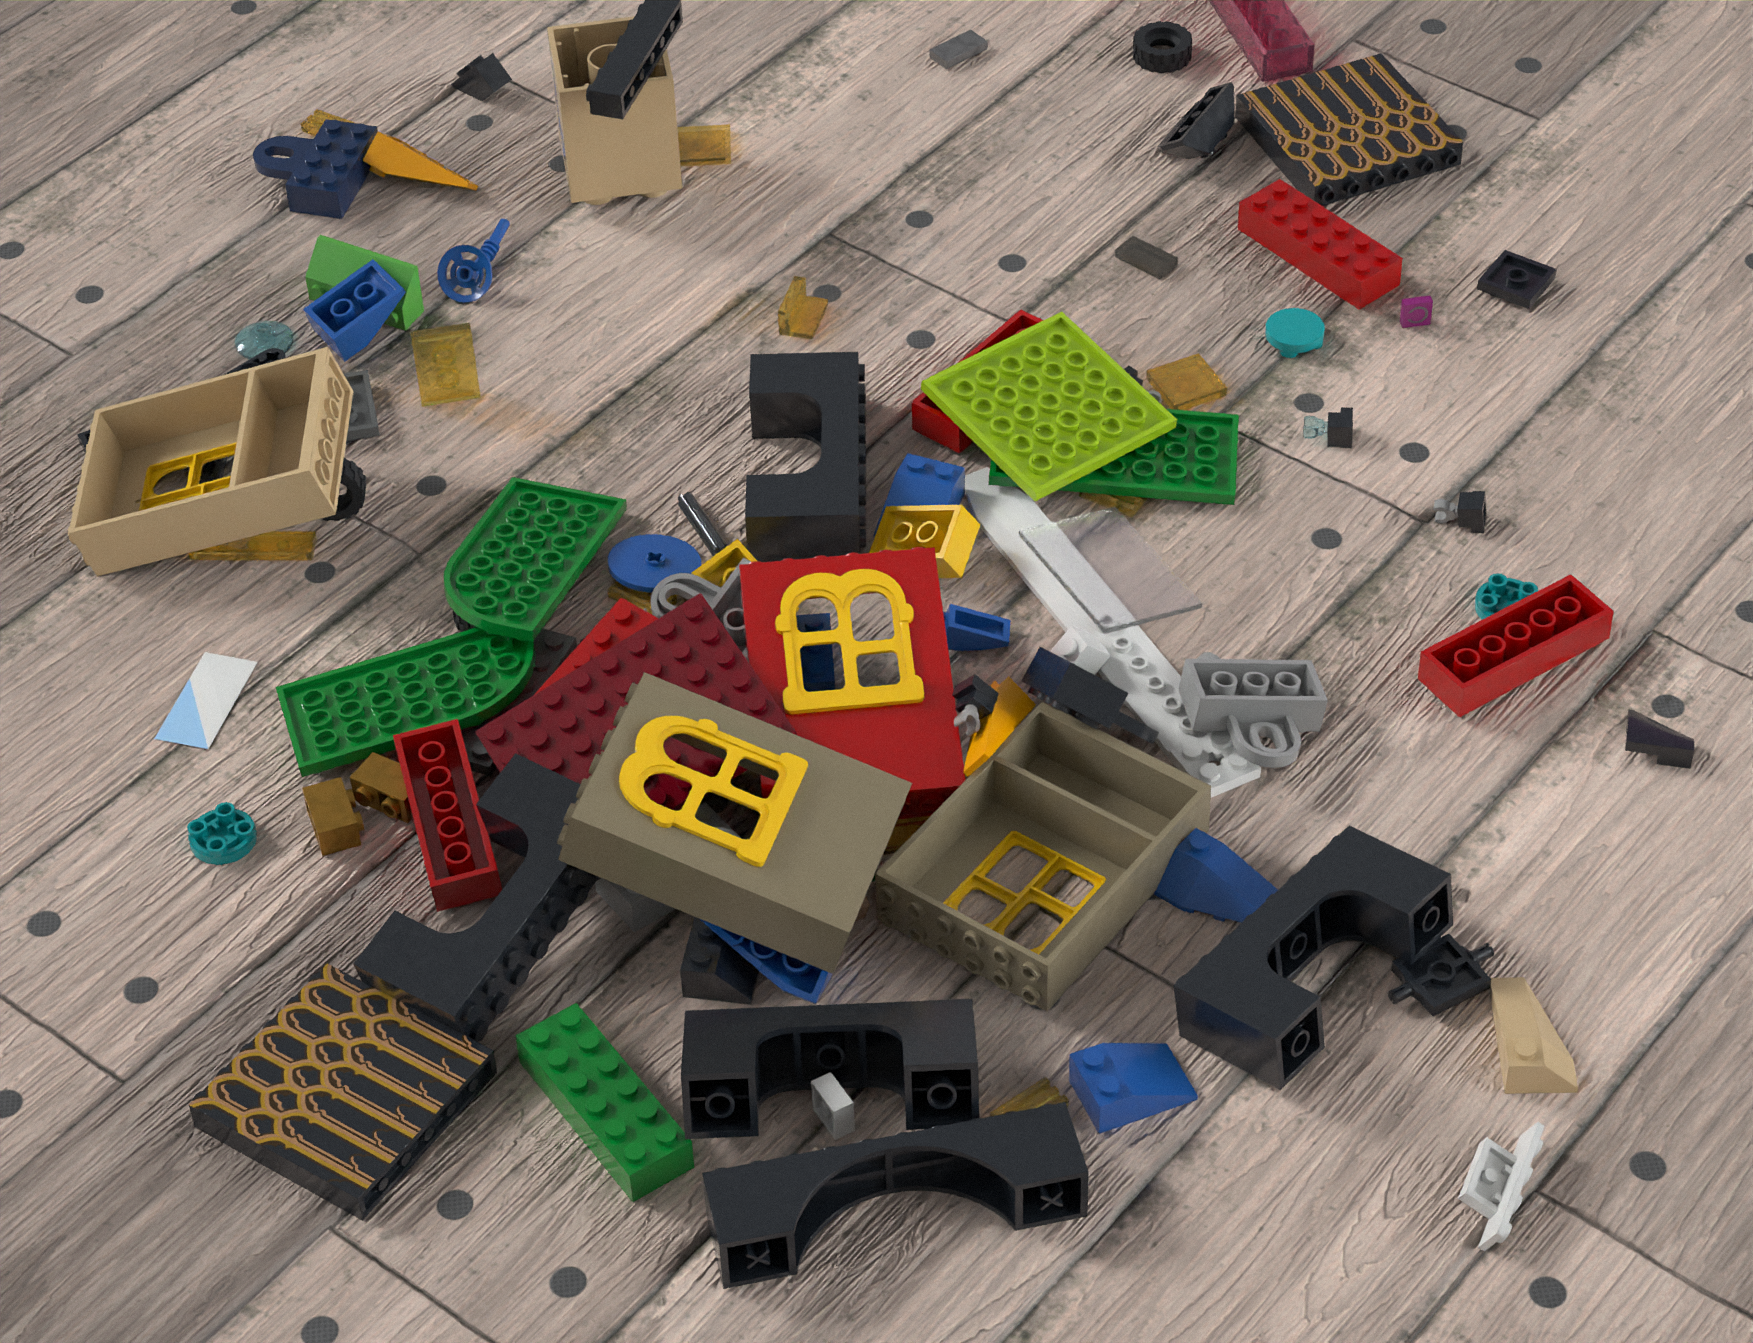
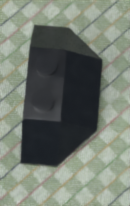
[1157,82,1234,159]

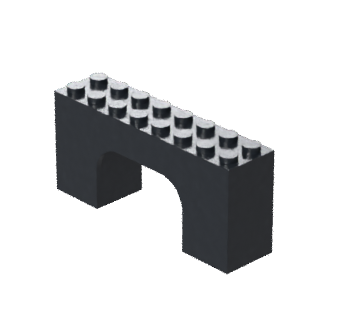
[745,352,866,562]
[353,753,601,1041]
[1173,825,1453,1090]
[681,999,980,1139]

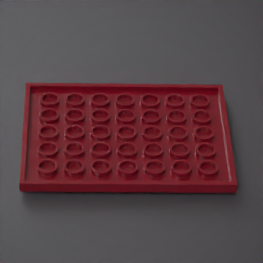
[475,593,798,811]

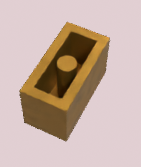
[302,777,365,856]

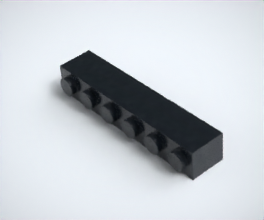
[586,0,683,120]

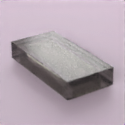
[1115,236,1178,280]

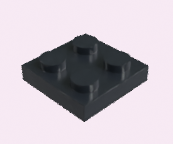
[1477,250,1557,309]

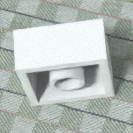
[811,1072,855,1140]

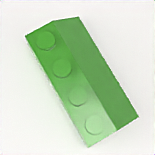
[305,235,424,331]

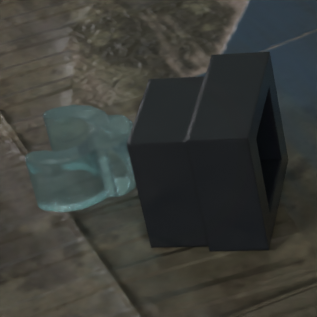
[1303,407,1353,448]

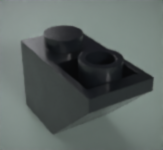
[451,53,512,101]

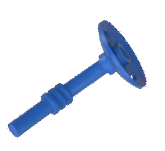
[437,218,510,303]

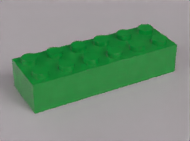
[515,1003,695,1202]

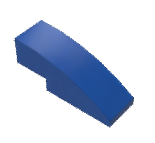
[943,604,1011,651]

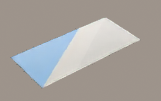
[154,652,258,749]

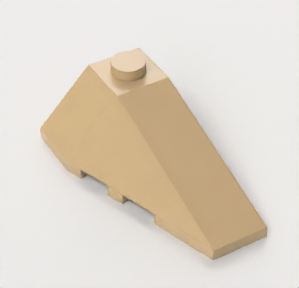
[1489,977,1578,1094]

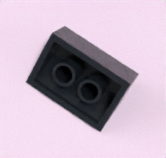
[680,917,760,1005]

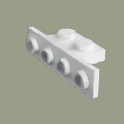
[1458,1122,1545,1251]

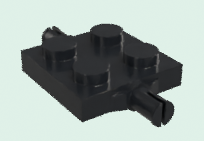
[1388,934,1494,1016]

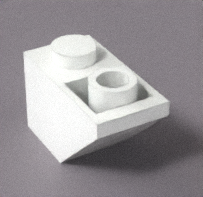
[1050,626,1111,675]

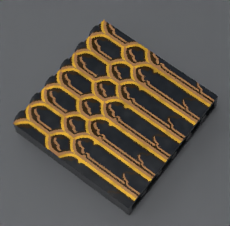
[1235,53,1463,206]
[189,963,497,1221]

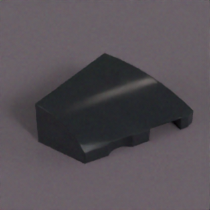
[1625,709,1694,769]

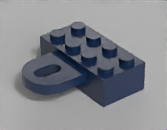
[253,119,378,219]

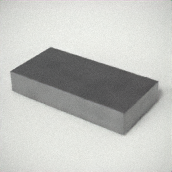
[929,29,988,69]

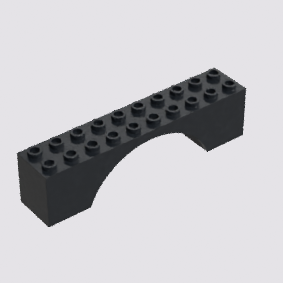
[702,1102,1088,1289]

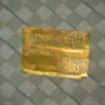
[778,276,828,339]

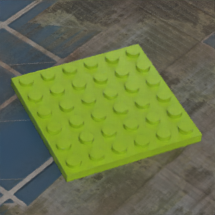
[921,311,1177,501]

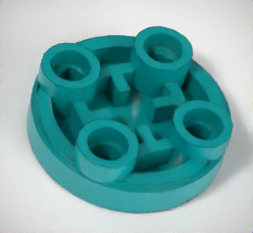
[1265,308,1325,358]
[1475,573,1538,620]
[187,802,257,865]

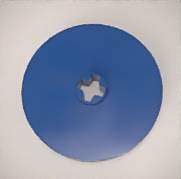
[607,534,701,593]

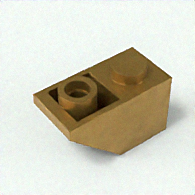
[350,752,412,823]

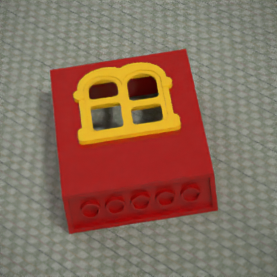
[739,547,966,825]

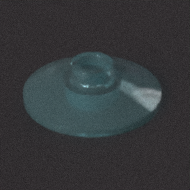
[235,321,293,359]

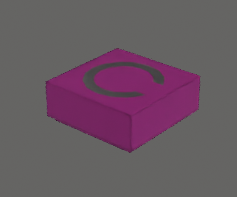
[1400,295,1433,328]

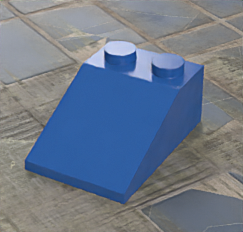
[303,259,406,362]
[874,453,965,538]
[1069,1043,1198,1134]

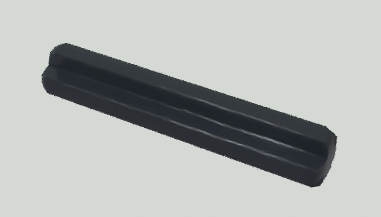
[678,492,727,556]

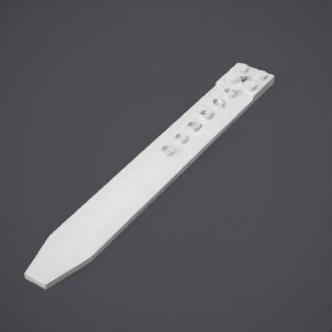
[965,467,1261,798]

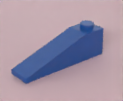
[1154,828,1278,923]
[700,919,832,1005]

